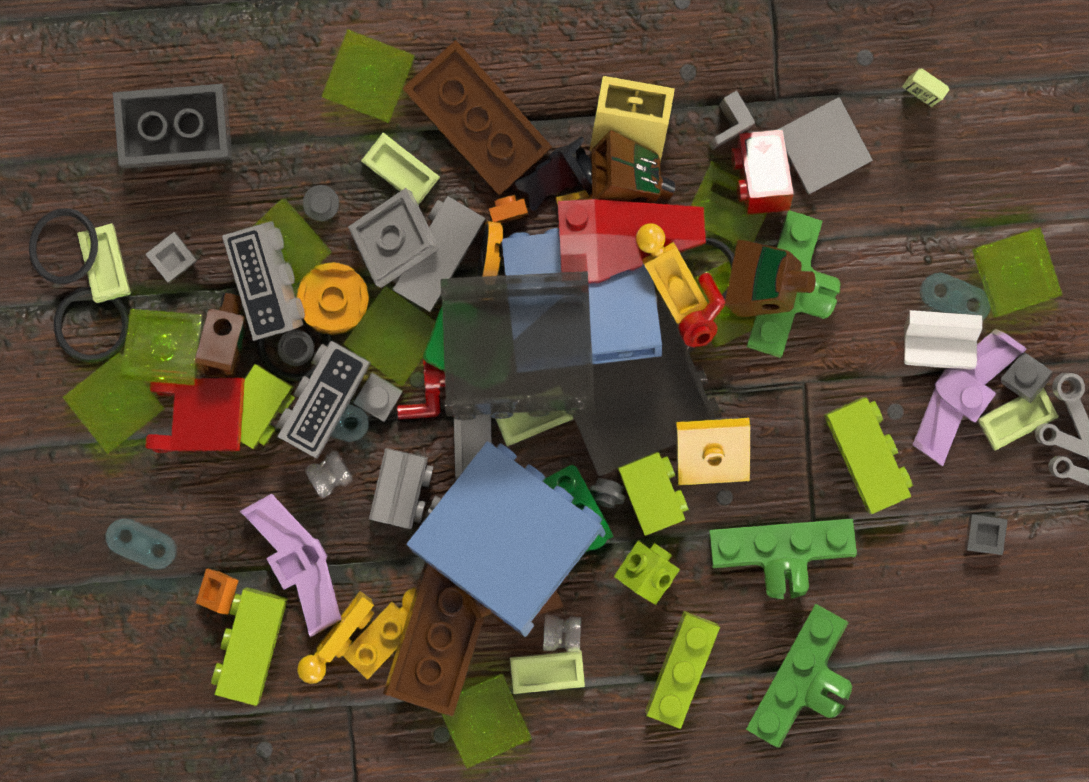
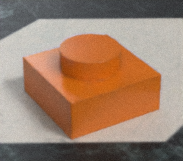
[489,195,528,224]
[196,569,239,615]

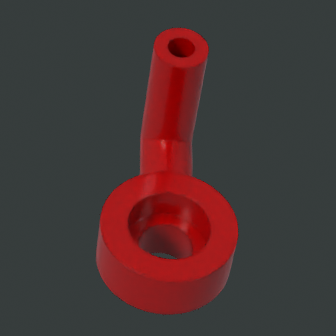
[678,273,725,347]
[397,359,447,420]

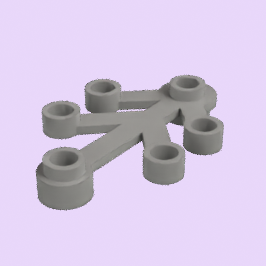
[1035,372,1089,485]

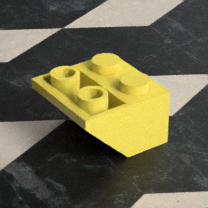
[589,76,675,162]

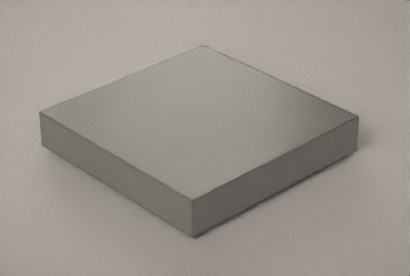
[778,97,873,195]
[348,188,439,288]

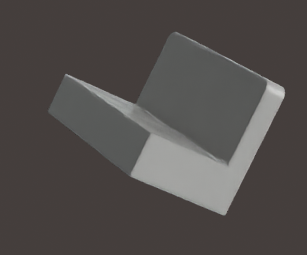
[709,91,755,150]
[454,406,491,479]

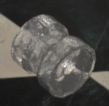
[304,450,353,499]
[543,615,581,652]

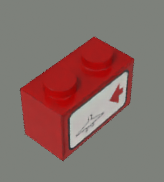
[732,130,794,215]

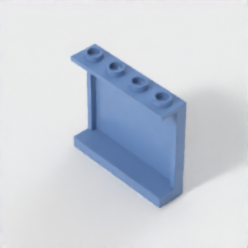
[502,228,662,373]
[406,441,606,637]

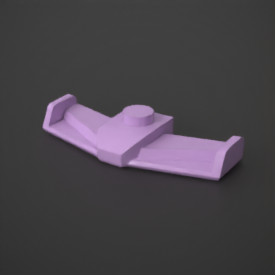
[913,329,1027,466]
[240,494,342,637]

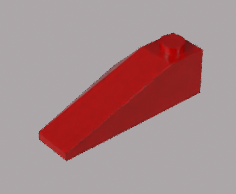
[558,199,706,285]

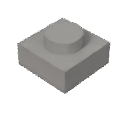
[146,232,197,283]
[354,373,403,422]

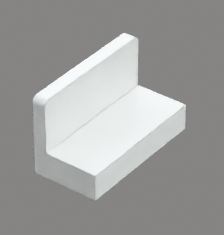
[904,310,982,370]

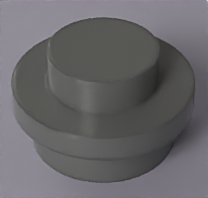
[303,185,339,221]
[278,330,314,366]
[590,478,625,508]

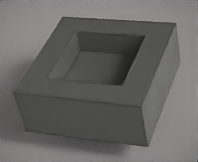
[1001,352,1053,403]
[965,514,1008,555]

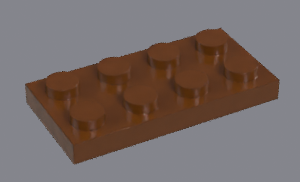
[402,40,553,196]
[383,562,484,717]

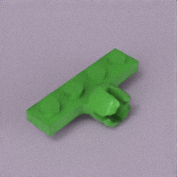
[746,211,840,358]
[709,519,857,599]
[746,604,852,748]

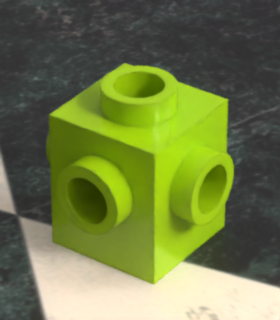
[614,541,680,605]

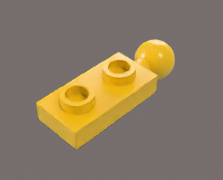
[636,224,708,324]
[342,587,417,680]
[297,591,374,684]

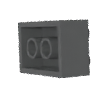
[113,84,232,169]

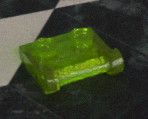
[691,161,767,244]

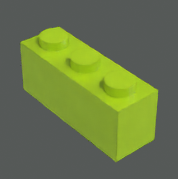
[824,397,913,514]
[211,587,288,706]
[645,611,720,729]

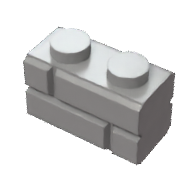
[369,448,433,529]

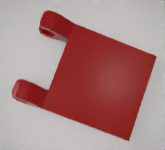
[145,378,245,453]

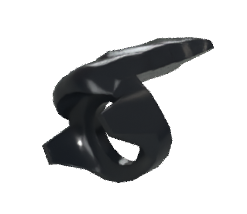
[515,136,593,211]

